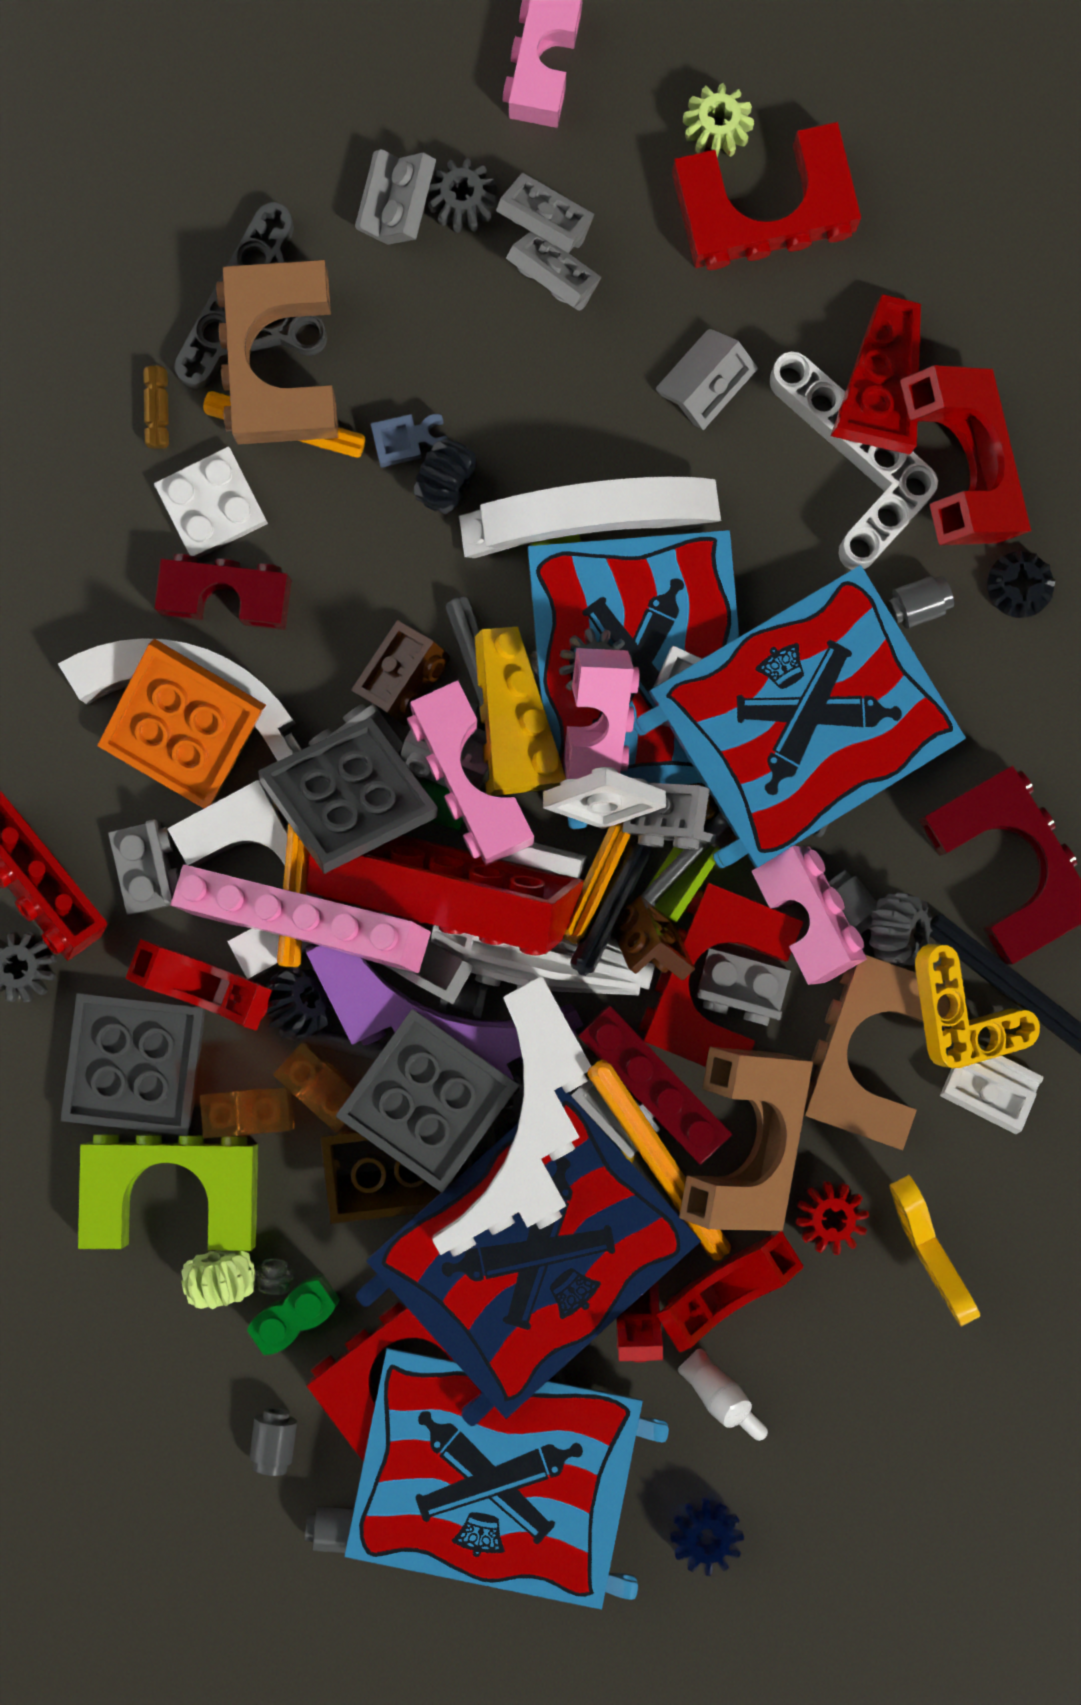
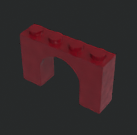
[918,765,1081,965]
[577,1005,732,1165]

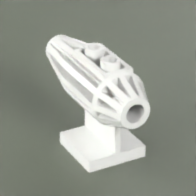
[431,842,655,996]

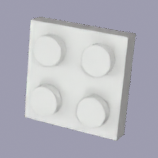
[154,446,268,558]
[543,767,666,829]

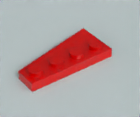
[831,294,921,455]

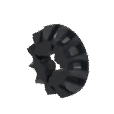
[987,550,1056,618]

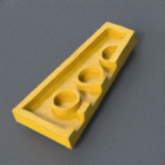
[474,627,566,796]

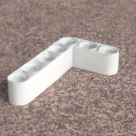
[770,351,938,570]

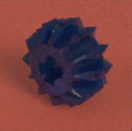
[670,1498,744,1576]

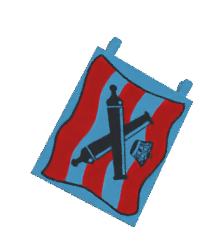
[527,530,739,829]
[633,565,966,869]
[344,1348,669,1610]

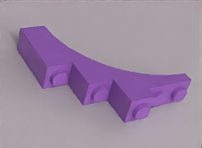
[305,944,583,1080]

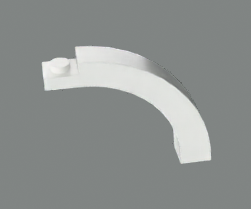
[459,477,721,558]
[58,639,302,761]

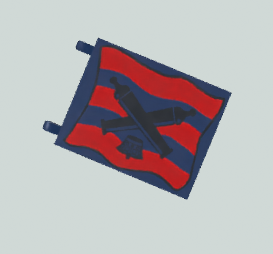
[356,1086,701,1426]

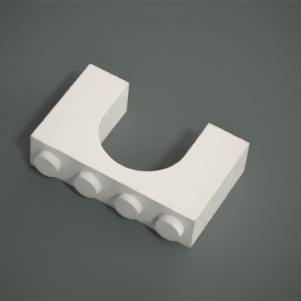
[167,780,322,979]

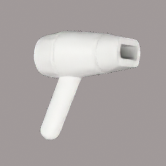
[678,1349,768,1441]

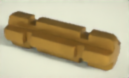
[143,365,169,449]

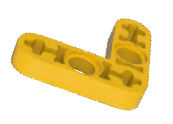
[915,944,1040,1068]
[889,1175,980,1327]

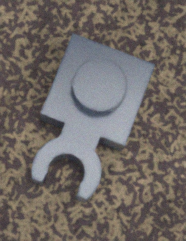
[371,414,447,468]

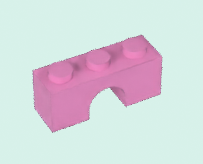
[502,0,582,128]
[563,648,639,780]
[752,846,867,985]

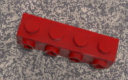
[0,791,108,962]

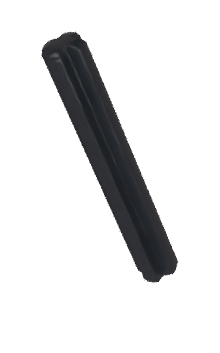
[570,839,652,976]

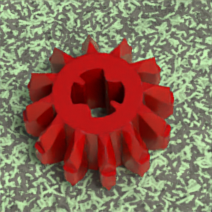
[795,1181,869,1255]

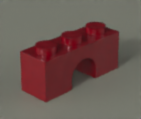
[154,554,292,630]

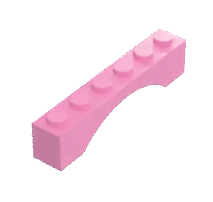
[171,864,431,974]

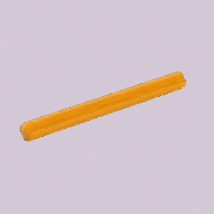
[587,1060,731,1261]

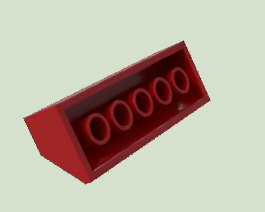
[306,835,583,956]

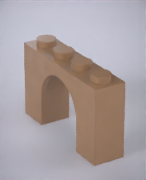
[216,260,338,445]
[804,955,950,1150]
[679,1047,813,1231]

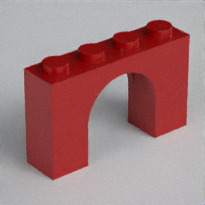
[672,122,861,270]
[900,365,1031,545]
[638,883,804,1067]
[307,1302,454,1462]

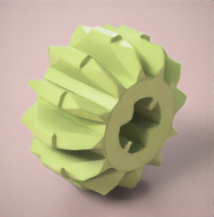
[683,83,754,158]
[181,1250,256,1309]

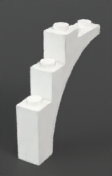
[432,976,591,1257]

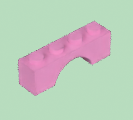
[407,680,534,866]

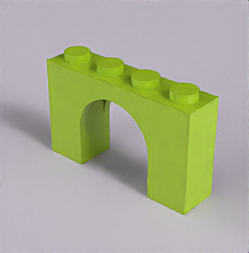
[78,1134,258,1251]

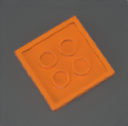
[97,638,266,809]

